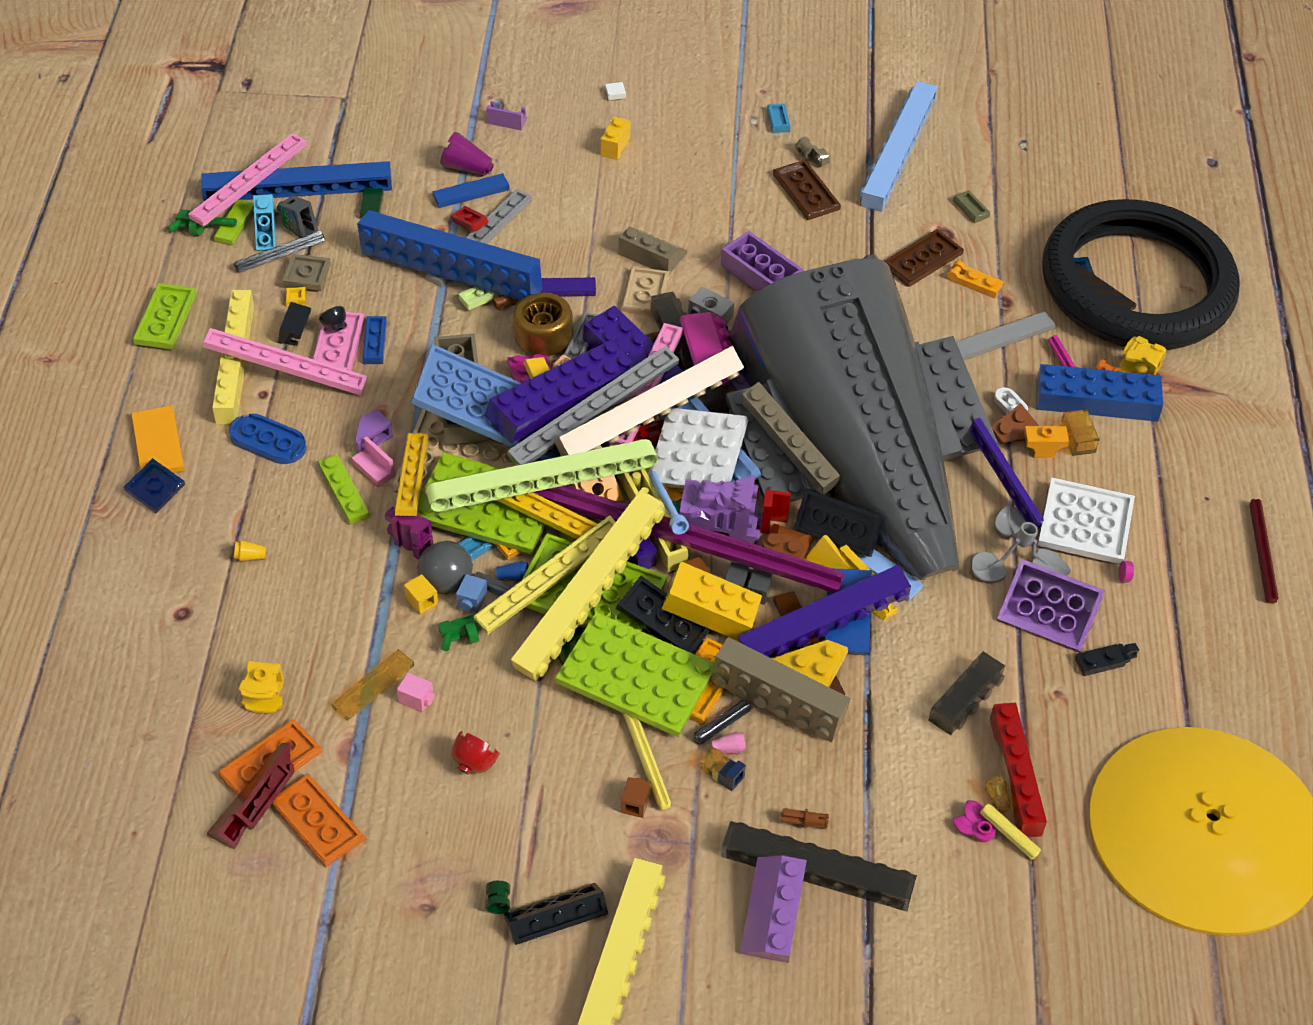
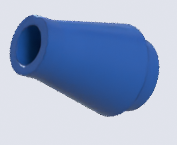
[496,560,529,582]

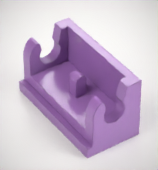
[486,101,527,131]

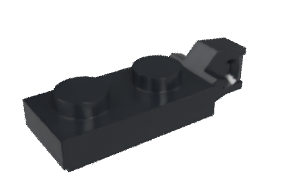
[1075,643,1139,676]

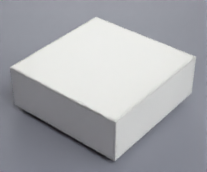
[605,82,626,100]

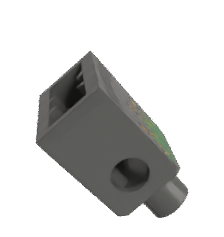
[277,196,318,238]

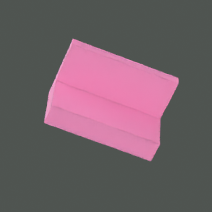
[352,436,395,487]

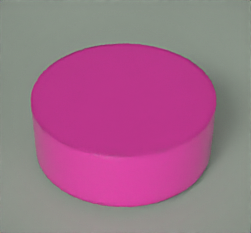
[1119,560,1134,583]

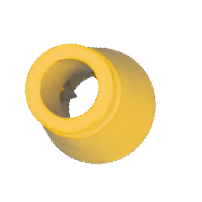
[234,540,266,561]

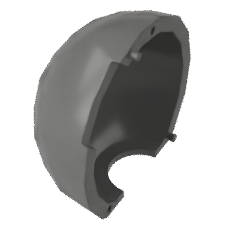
[417,541,473,594]

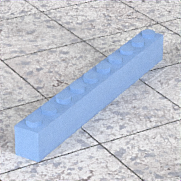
[859,81,938,212]

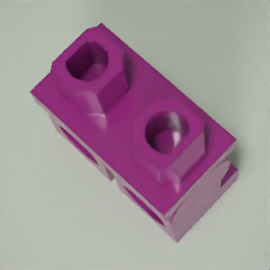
[385,507,434,560]

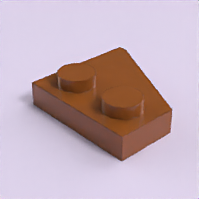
[991,403,1039,444]

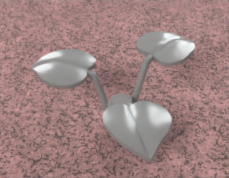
[971,503,1071,583]

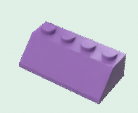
[740,855,807,963]

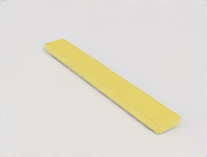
[474,516,616,635]

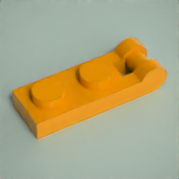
[947,260,1004,298]

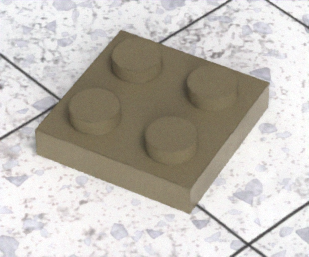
[282,254,331,291]

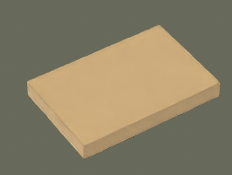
[622,266,670,317]

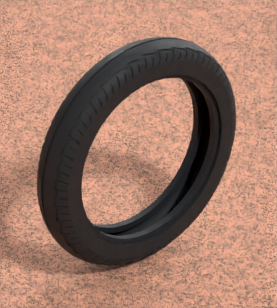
[1042,199,1240,350]

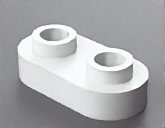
[994,387,1028,414]

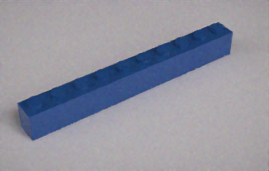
[201,161,392,201]

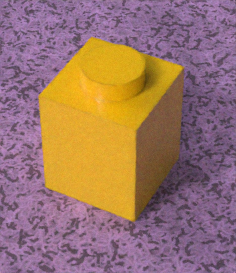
[404,574,438,615]

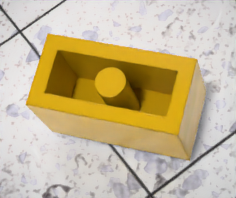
[601,117,631,160]

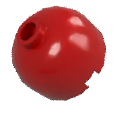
[452,731,500,775]

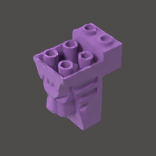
[679,475,763,544]

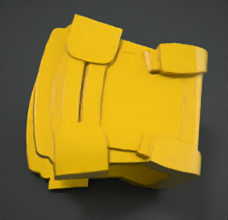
[1119,336,1166,375]
[238,661,284,713]

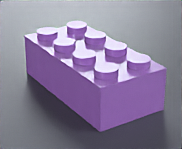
[721,230,804,291]

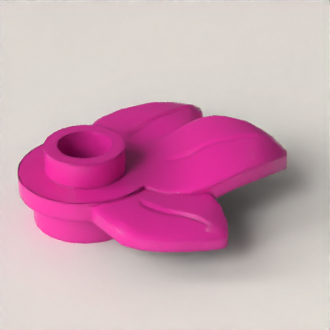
[952,800,996,843]

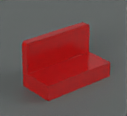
[761,490,791,534]

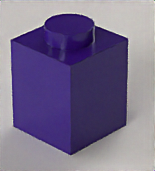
[628,538,657,569]

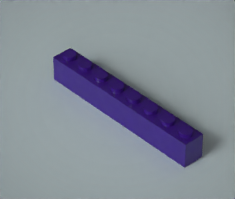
[739,564,911,658]

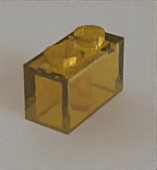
[1059,409,1100,456]

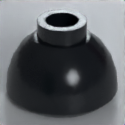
[319,306,346,332]

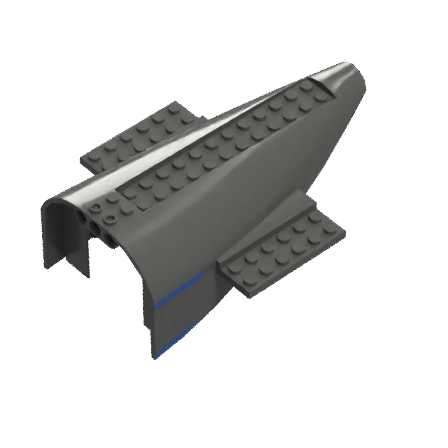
[725,258,998,580]

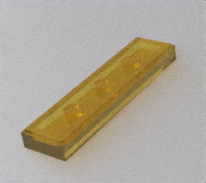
[332,649,414,721]

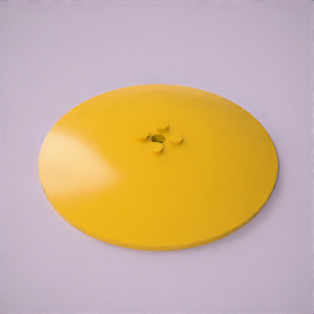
[1089,727,1313,936]

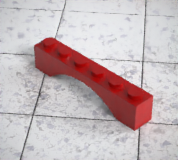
[990,702,1047,837]

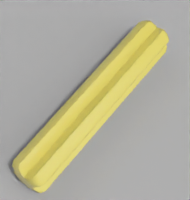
[980,803,1041,860]

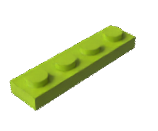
[318,454,370,525]

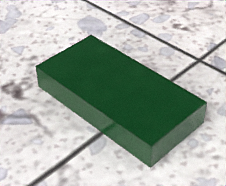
[360,188,384,218]

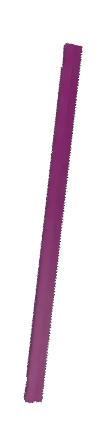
[533,485,845,593]

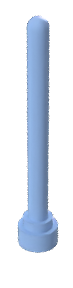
[648,470,689,534]

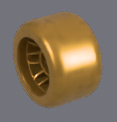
[513,293,573,356]

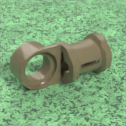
[795,137,830,167]

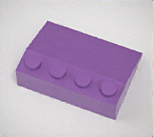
[997,559,1105,652]

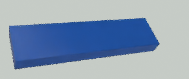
[433,173,510,208]

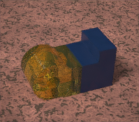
[699,748,746,791]

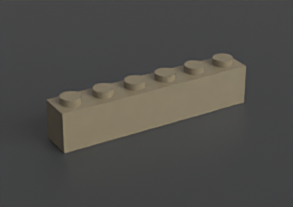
[742,382,840,494]

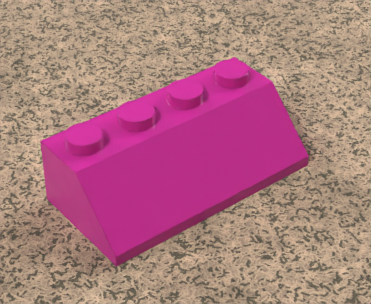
[680,312,740,386]

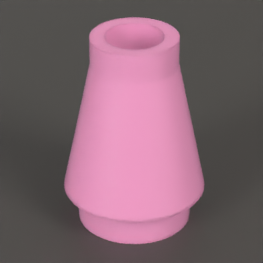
[712,731,746,754]

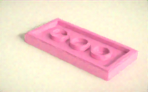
[313,310,365,371]

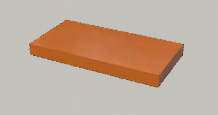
[217,719,322,796]
[271,773,365,867]

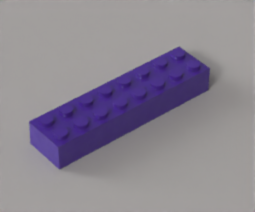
[484,340,636,444]

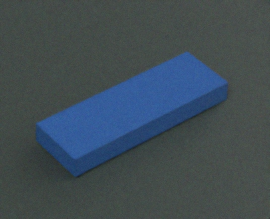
[363,316,387,364]

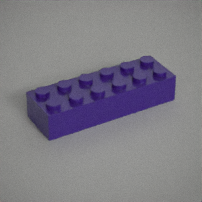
[582,305,684,384]

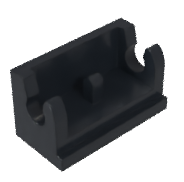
[278,302,311,346]

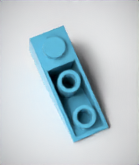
[253,194,276,251]

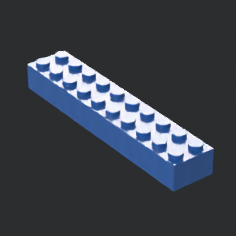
[357,210,542,300]

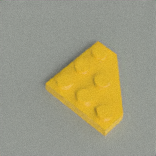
[772,640,848,687]

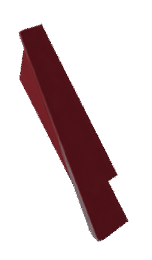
[207,742,294,849]

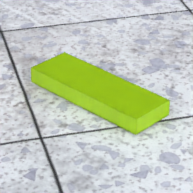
[214,199,254,245]

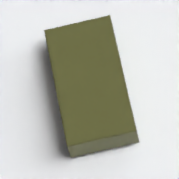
[953,190,991,223]

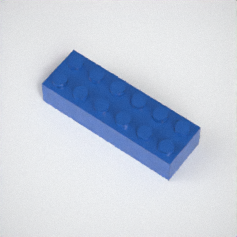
[1036,364,1163,422]

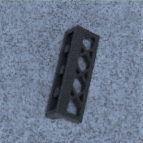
[503,883,609,945]

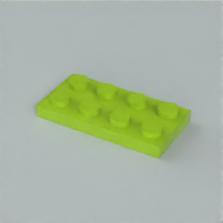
[133,283,197,350]

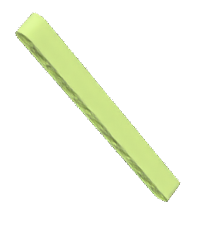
[426,439,658,512]

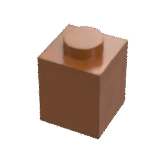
[620,777,651,818]

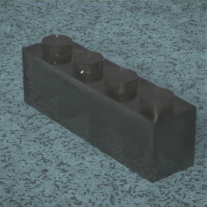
[928,651,1005,735]

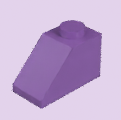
[356,409,393,454]

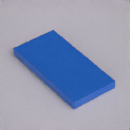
[825,568,872,655]

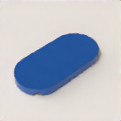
[229,414,307,464]

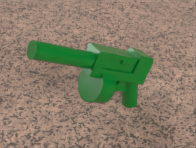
[166,210,237,236]
[438,614,481,651]

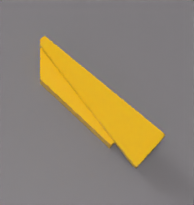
[806,535,897,620]

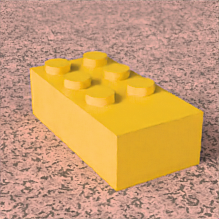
[662,562,762,641]

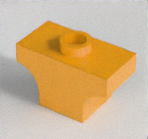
[1024,426,1069,458]

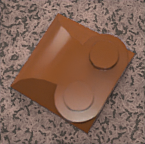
[762,523,814,560]

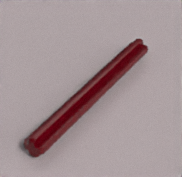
[1249,499,1279,604]

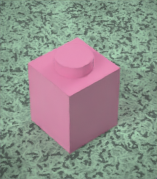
[397,673,435,712]

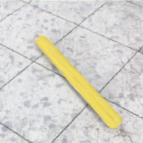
[623,713,671,811]

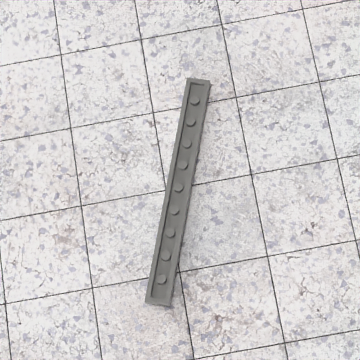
[507,345,679,466]

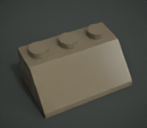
[619,227,687,274]

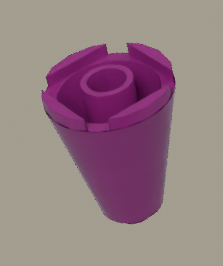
[440,132,494,176]

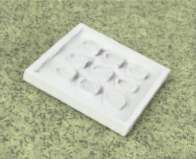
[648,408,748,489]
[1037,478,1135,564]

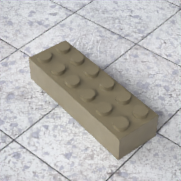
[434,333,487,445]
[711,637,851,742]

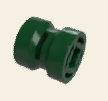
[485,880,510,914]

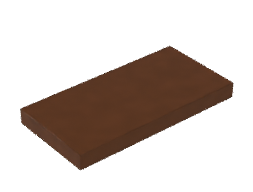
[773,160,841,220]
[884,229,964,287]

